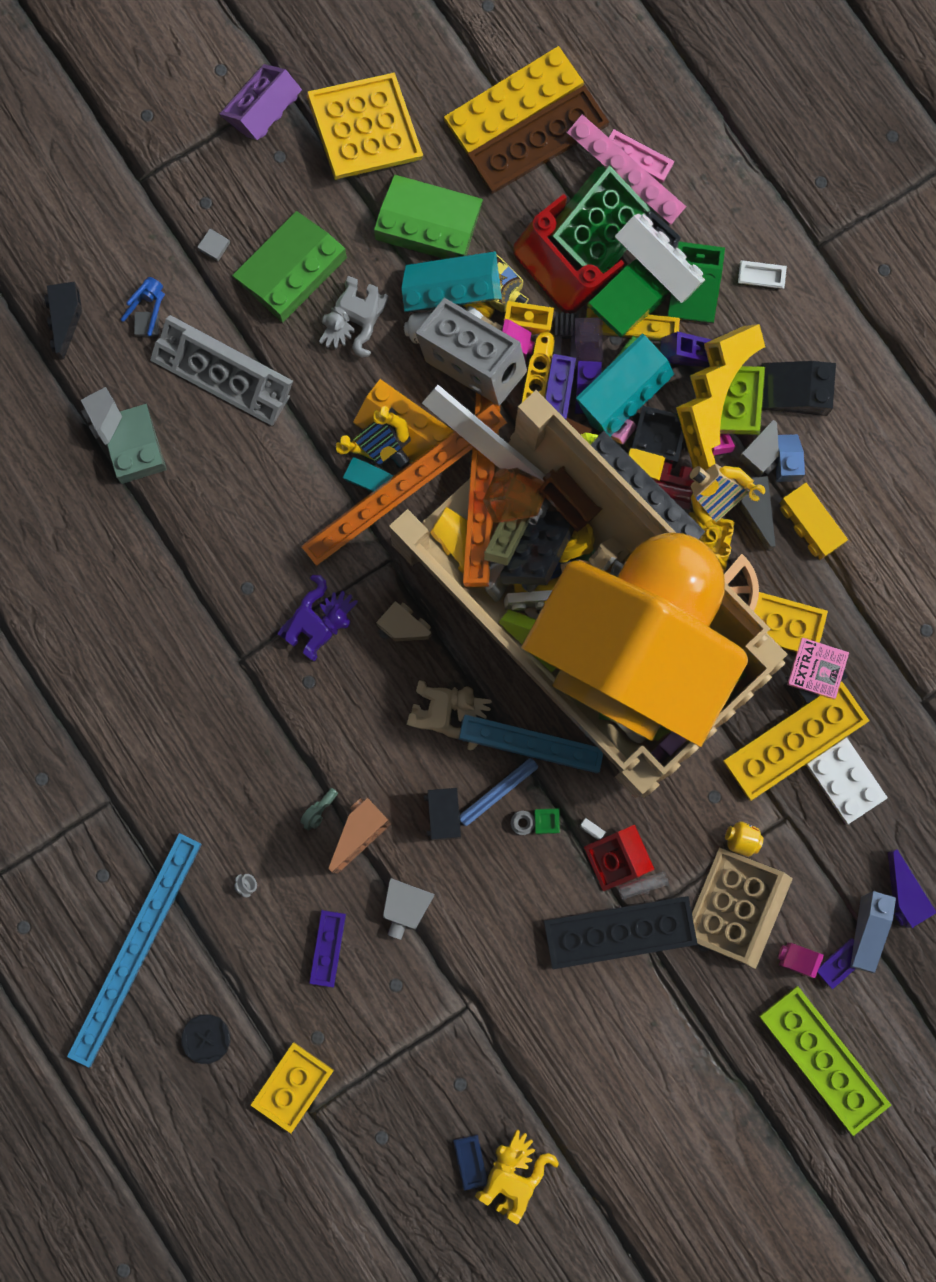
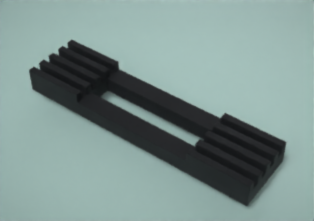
[554,312,579,406]

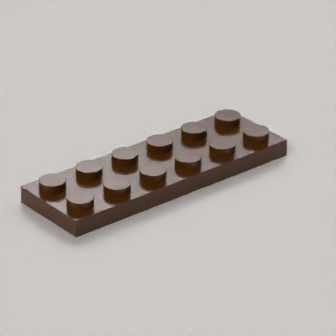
[468,85,609,194]

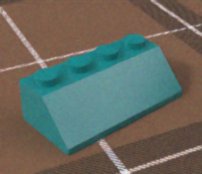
[402,251,502,312]
[576,333,674,437]

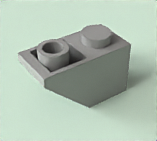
[81,387,122,445]

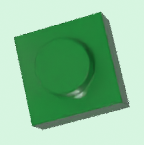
[535,809,560,834]

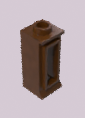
[538,466,602,532]

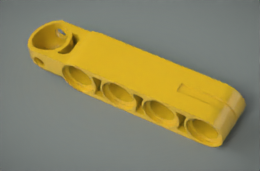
[522,332,555,402]

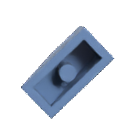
[775,434,805,482]

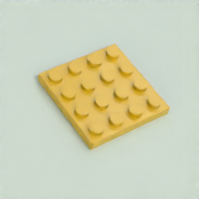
[307,73,423,180]

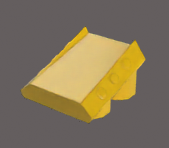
[689,512,734,570]

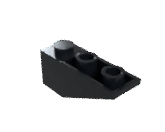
[44,281,82,360]

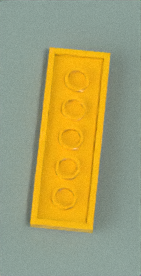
[444,46,584,155]
[723,681,869,801]

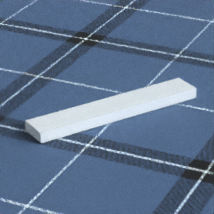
[422,385,545,495]

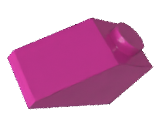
[502,319,535,362]
[778,942,824,978]

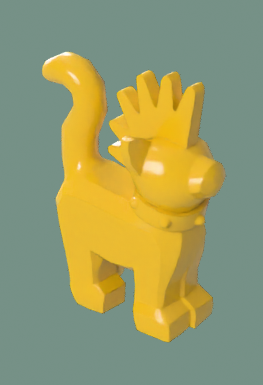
[475,1130,559,1224]

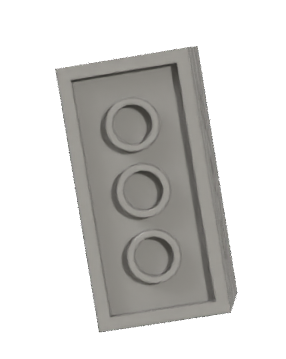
[416,298,527,406]

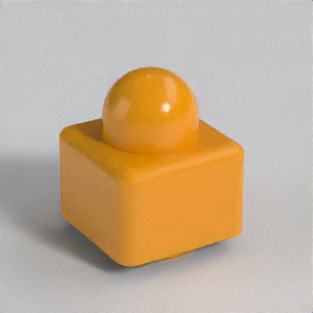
[521,533,748,747]

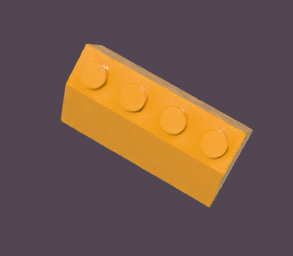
[353,379,453,464]

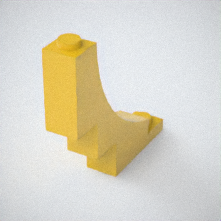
[676,324,765,471]

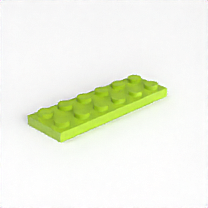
[759,986,891,1136]

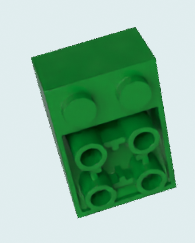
[668,242,725,323]

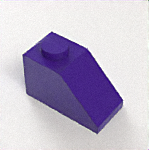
[575,361,602,414]

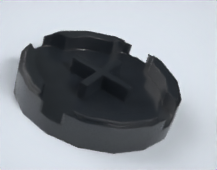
[181,1014,231,1064]

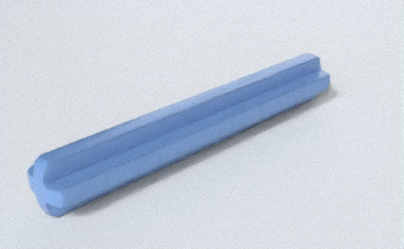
[459,758,538,826]

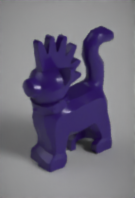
[278,575,358,662]

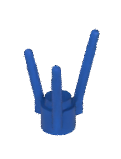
[121,277,165,337]

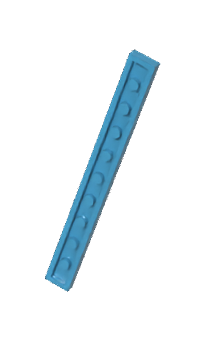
[67,833,202,1068]

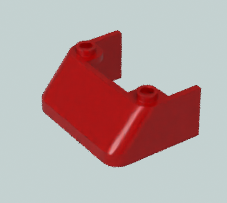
[514,194,624,314]

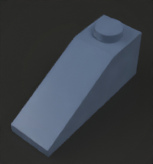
[850,891,896,973]

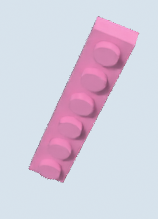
[567,114,686,224]

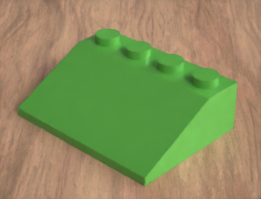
[374,175,483,259]
[232,211,347,323]

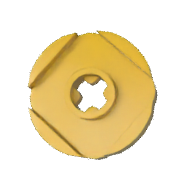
[559,524,595,563]

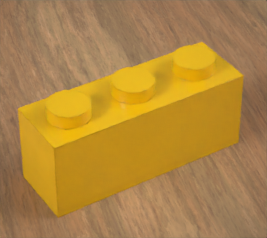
[779,483,848,560]

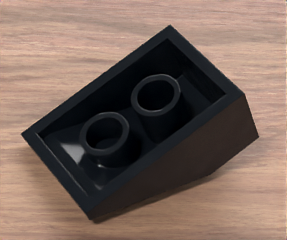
[761,361,836,416]

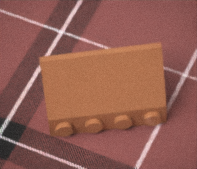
[328,798,391,874]

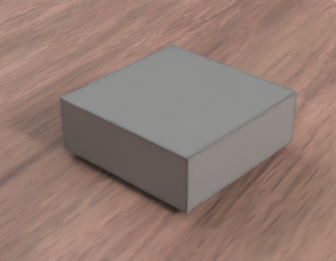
[197,229,230,261]

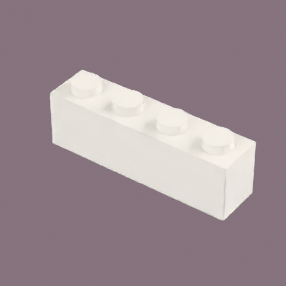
[615,214,705,303]

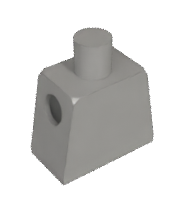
[383,878,435,940]

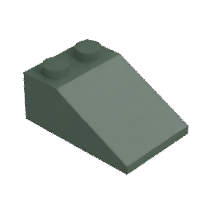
[108,404,167,484]

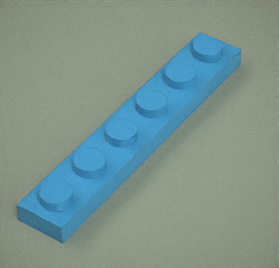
[458,715,603,773]

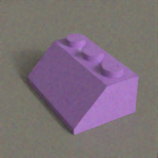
[220,64,302,140]

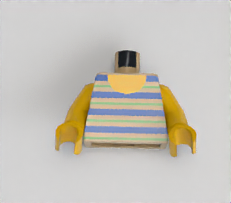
[690,464,765,540]

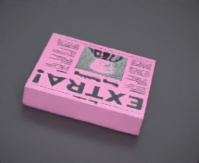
[787,638,849,700]

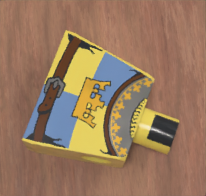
[485,254,529,312]

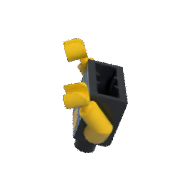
[336,406,411,468]

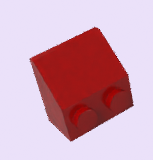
[584,825,654,891]

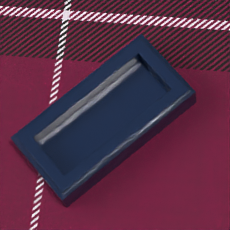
[454,1134,487,1190]

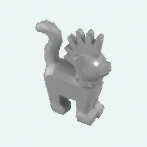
[319,276,388,358]

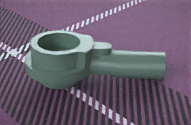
[301,788,338,831]

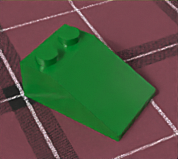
[587,258,670,338]

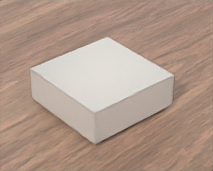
[580,818,605,840]

